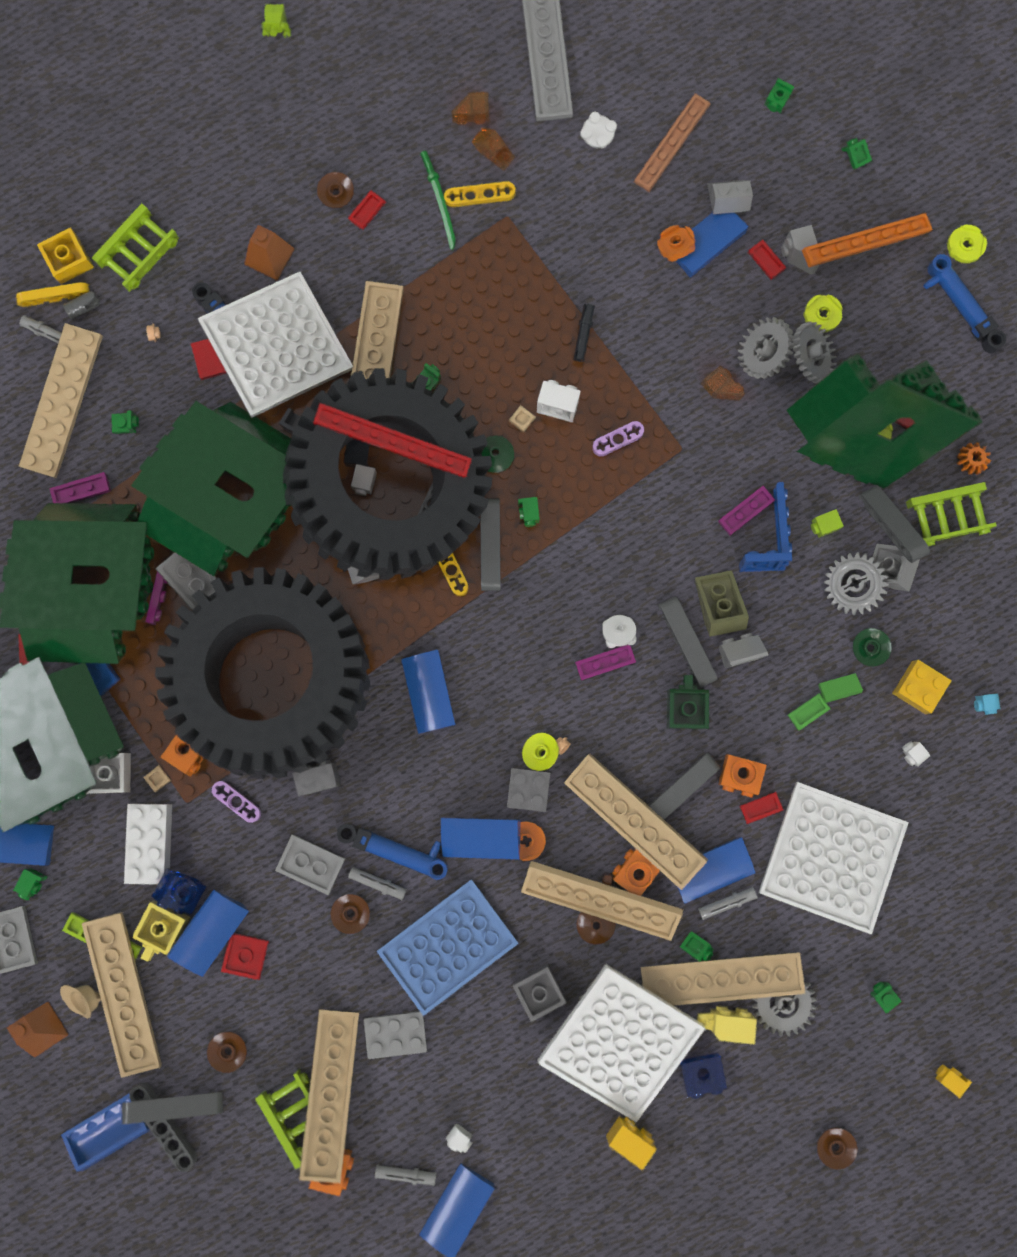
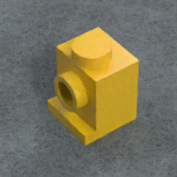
[935,1065,972,1098]

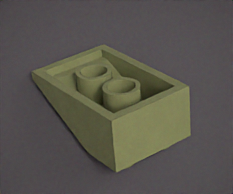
[695,570,749,637]

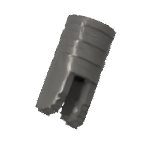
[63,291,100,320]

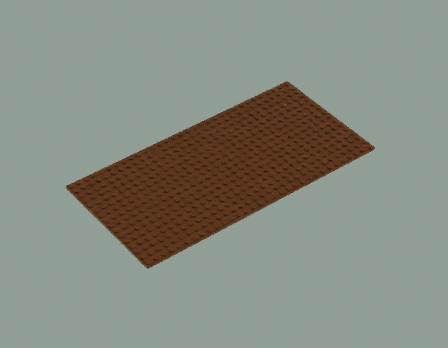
[71,217,682,803]

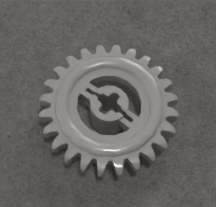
[737,317,795,379]
[793,322,837,383]
[824,552,889,615]
[752,977,817,1037]

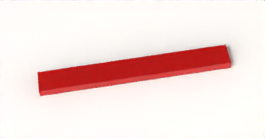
[313,403,472,478]

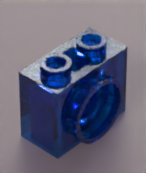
[151,868,207,915]
[680,1052,727,1099]

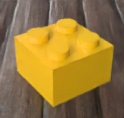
[37,227,94,284]
[892,660,952,714]
[606,1115,656,1170]

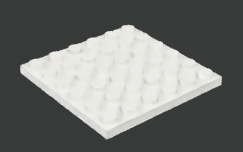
[198,272,353,418]
[758,782,909,934]
[537,964,705,1122]

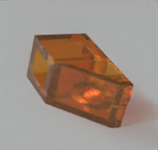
[452,92,489,125]
[471,128,515,171]
[701,365,745,401]

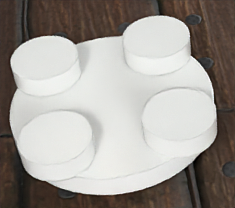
[581,112,617,148]
[603,615,636,648]

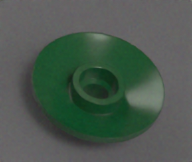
[481,436,514,473]
[853,628,892,667]

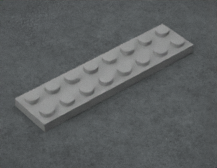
[522,0,573,121]

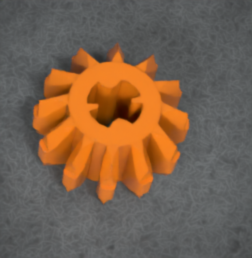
[957,443,991,475]

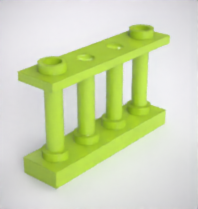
[92,203,179,292]
[906,482,997,547]
[255,1069,310,1170]

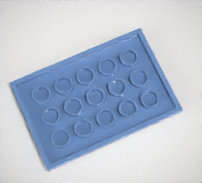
[377,879,518,1016]

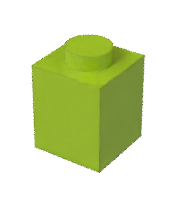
[811,509,844,538]

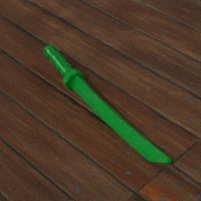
[420,151,456,250]

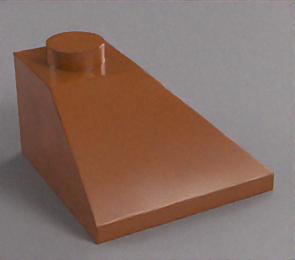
[244,225,294,281]
[7,1001,69,1058]

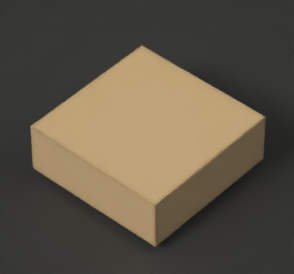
[509,405,535,433]
[143,765,171,792]

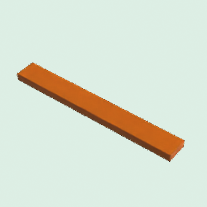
[802,213,933,268]

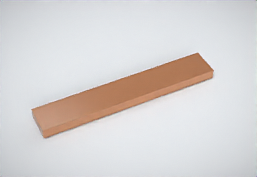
[634,93,710,192]

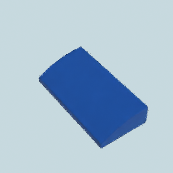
[675,212,748,278]
[401,650,456,734]
[441,818,521,859]
[0,824,54,866]
[677,837,755,904]
[167,890,249,977]
[61,1093,150,1172]
[419,1163,495,1257]

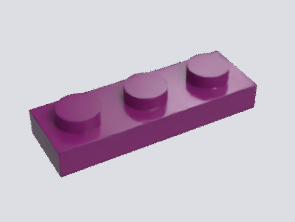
[49,472,111,503]
[718,486,775,536]
[146,571,168,625]
[575,645,636,681]

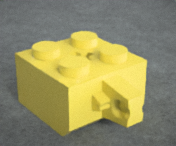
[133,900,191,962]
[697,1005,757,1044]

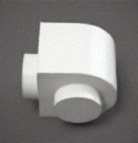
[902,741,930,767]
[446,1124,472,1153]

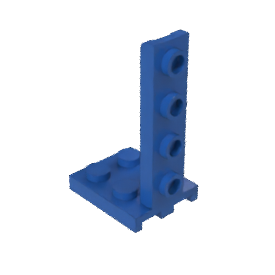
[739,482,792,572]

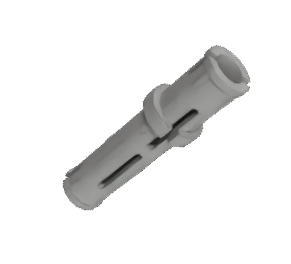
[19,315,62,343]
[348,866,407,901]
[698,886,758,920]
[375,1164,436,1186]

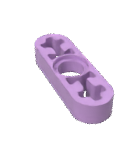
[593,421,644,457]
[212,781,261,823]

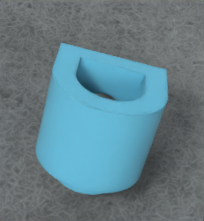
[974,693,1001,715]

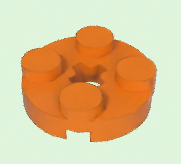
[657,225,695,262]
[520,821,546,861]

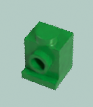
[765,78,794,113]
[518,497,540,527]
[13,868,48,900]

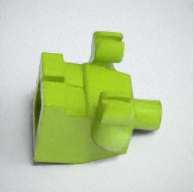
[262,4,291,37]

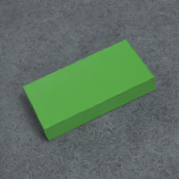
[818,673,863,703]
[787,693,830,731]

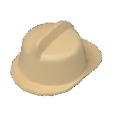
[60,985,101,1019]

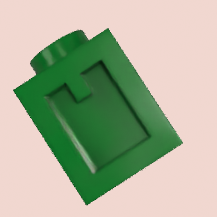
[841,138,872,169]
[412,363,441,391]
[112,410,139,434]
[680,931,714,962]
[870,981,902,1014]

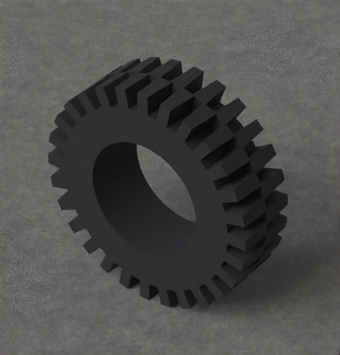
[283,368,492,580]
[155,567,370,779]

